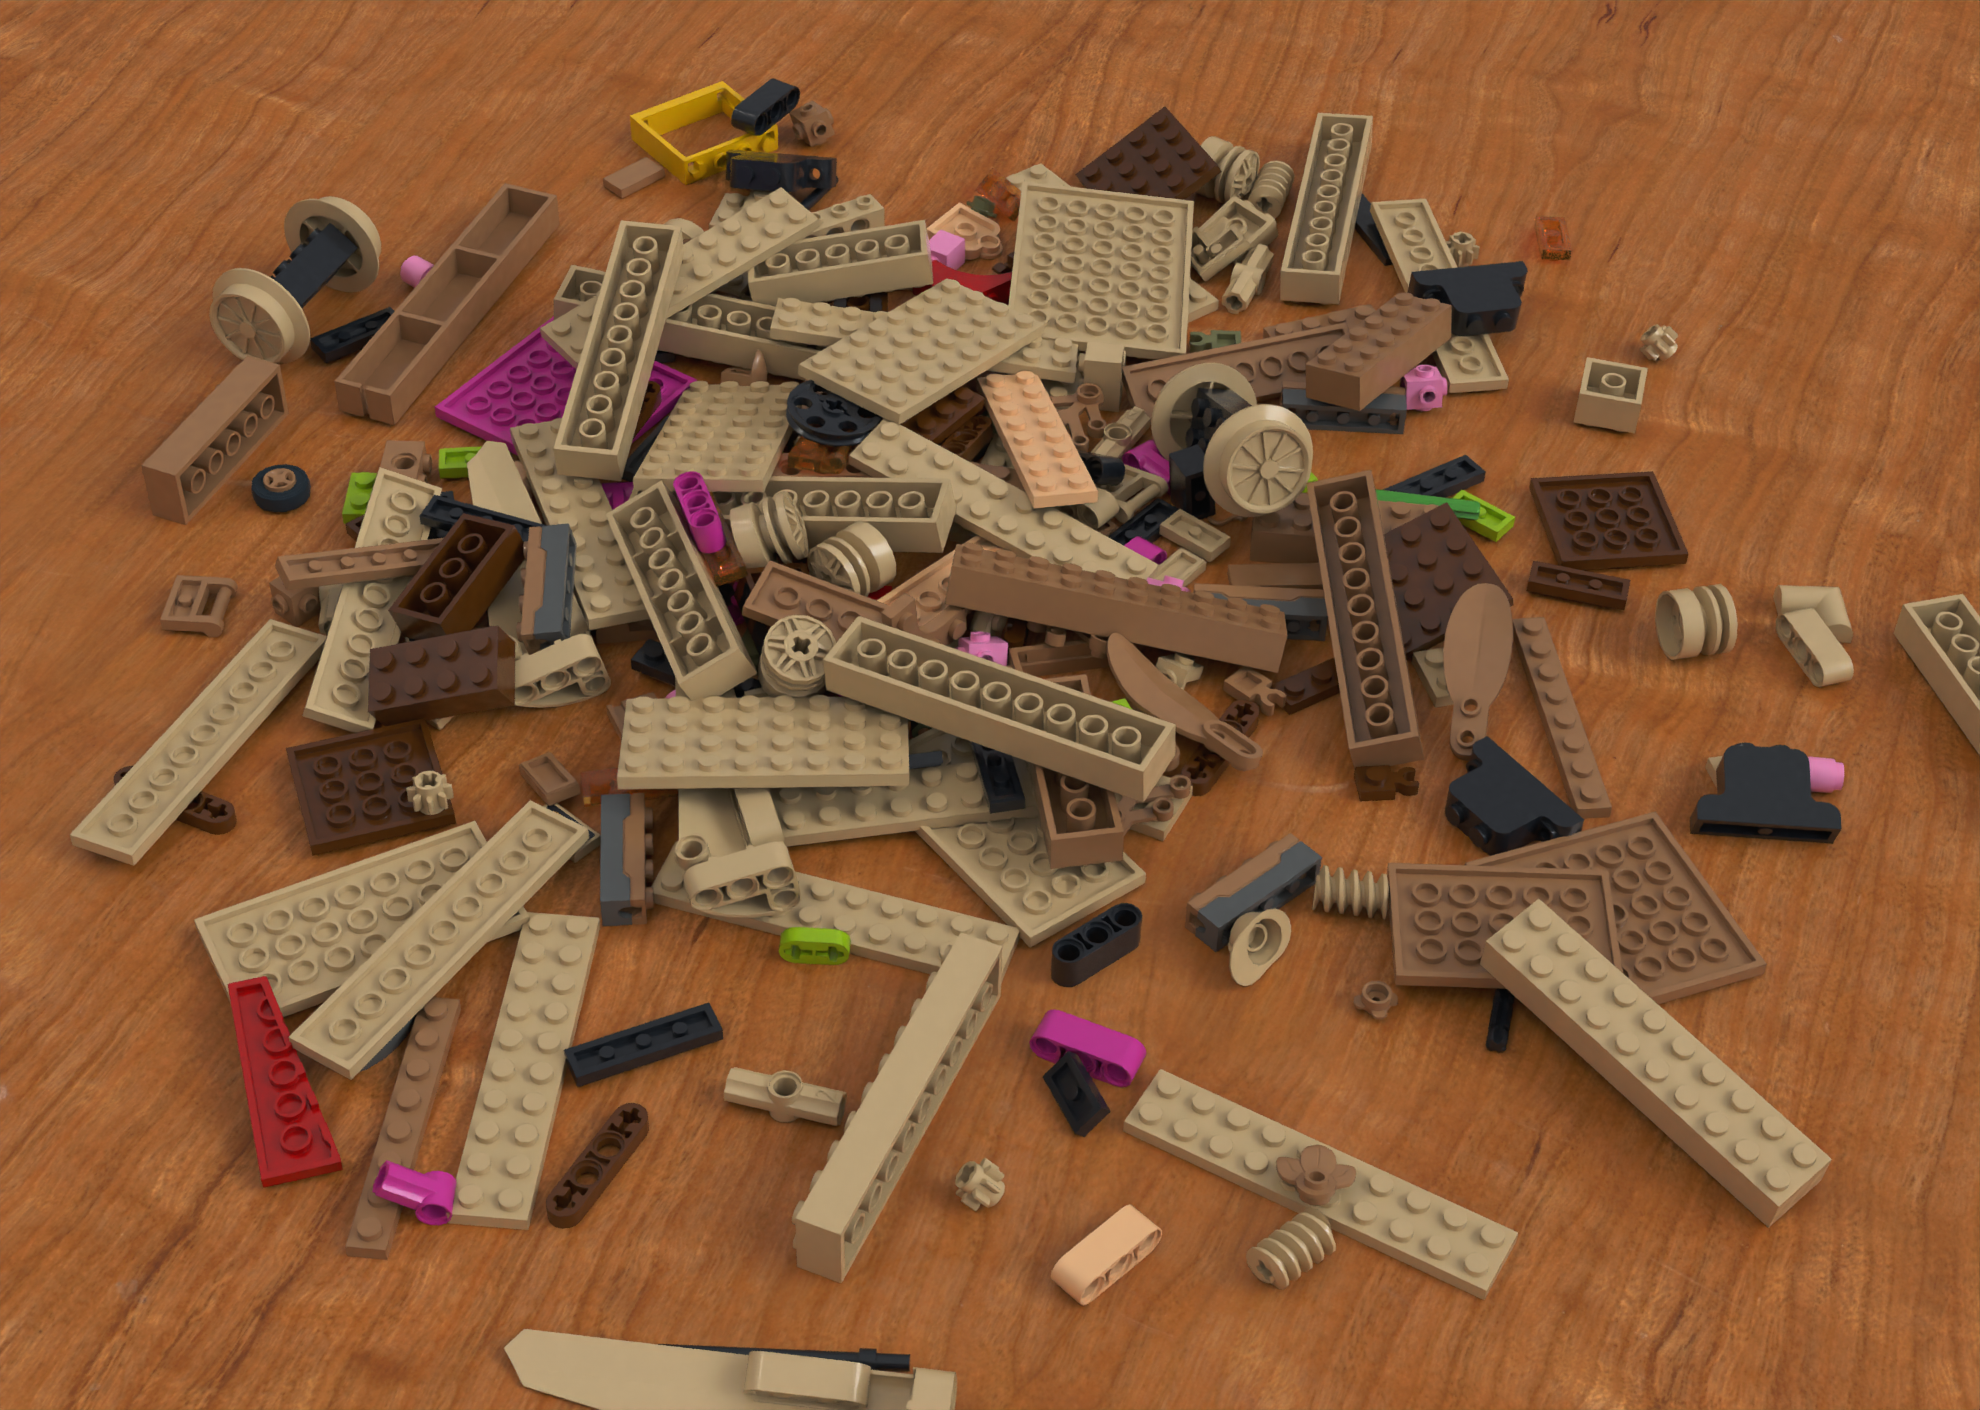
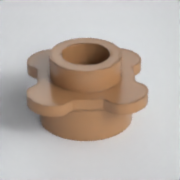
[1353,981,1398,1019]

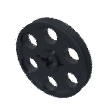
[786,380,882,447]

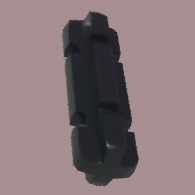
[1486,988,1515,1053]

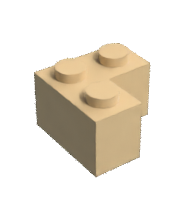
[1078,341,1126,412]

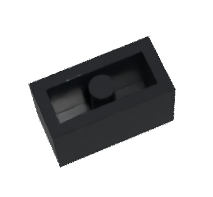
[1169,444,1216,520]

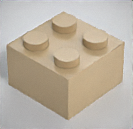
[1574,357,1648,434]

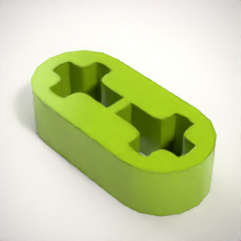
[779,927,851,965]

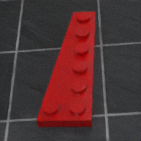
[228,976,343,1188]

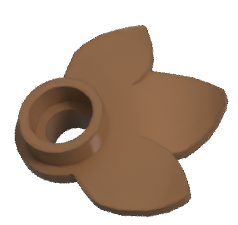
[1276,1145,1356,1206]

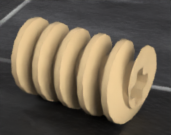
[1248,161,1295,218]
[1312,865,1389,920]
[1246,1206,1336,1290]

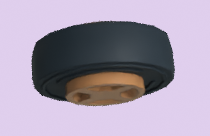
[251,464,311,512]

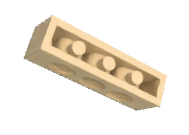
[800,194,885,240]

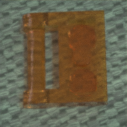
[788,426,859,474]

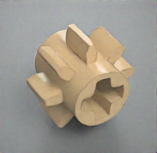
[1446,232,1480,267]
[1640,324,1679,361]
[406,771,454,815]
[955,1158,1005,1211]

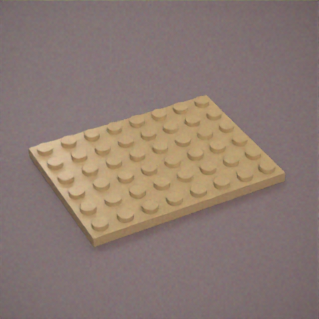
[1008,181,1194,360]

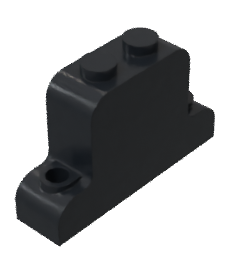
[726,150,837,192]
[1407,261,1528,336]
[1445,736,1584,856]
[1690,742,1842,844]

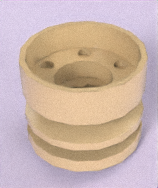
[1194,136,1260,203]
[729,491,809,569]
[807,521,896,597]
[1655,584,1738,660]
[758,615,836,698]

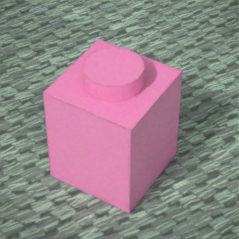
[929,230,965,270]

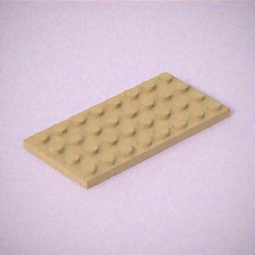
[798,279,1045,425]
[633,381,802,492]
[617,695,909,789]
[909,728,1146,948]
[194,821,530,1017]

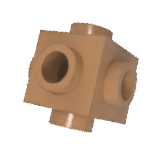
[789,100,835,147]
[269,576,321,627]

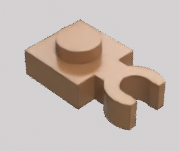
[1223,666,1286,716]

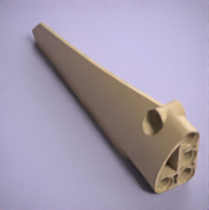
[467,441,611,708]
[675,677,801,918]
[504,1329,957,1410]

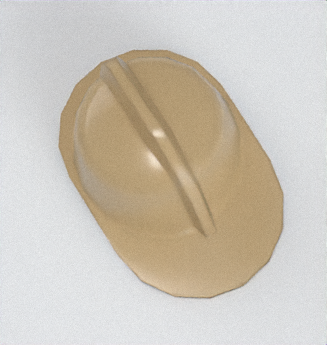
[1228,908,1291,986]

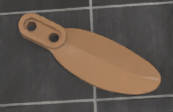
[1443,583,1513,761]
[1106,633,1263,771]

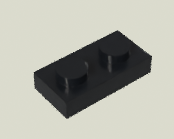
[1042,1051,1111,1137]

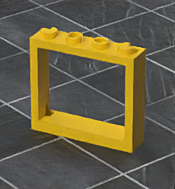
[630,81,778,185]

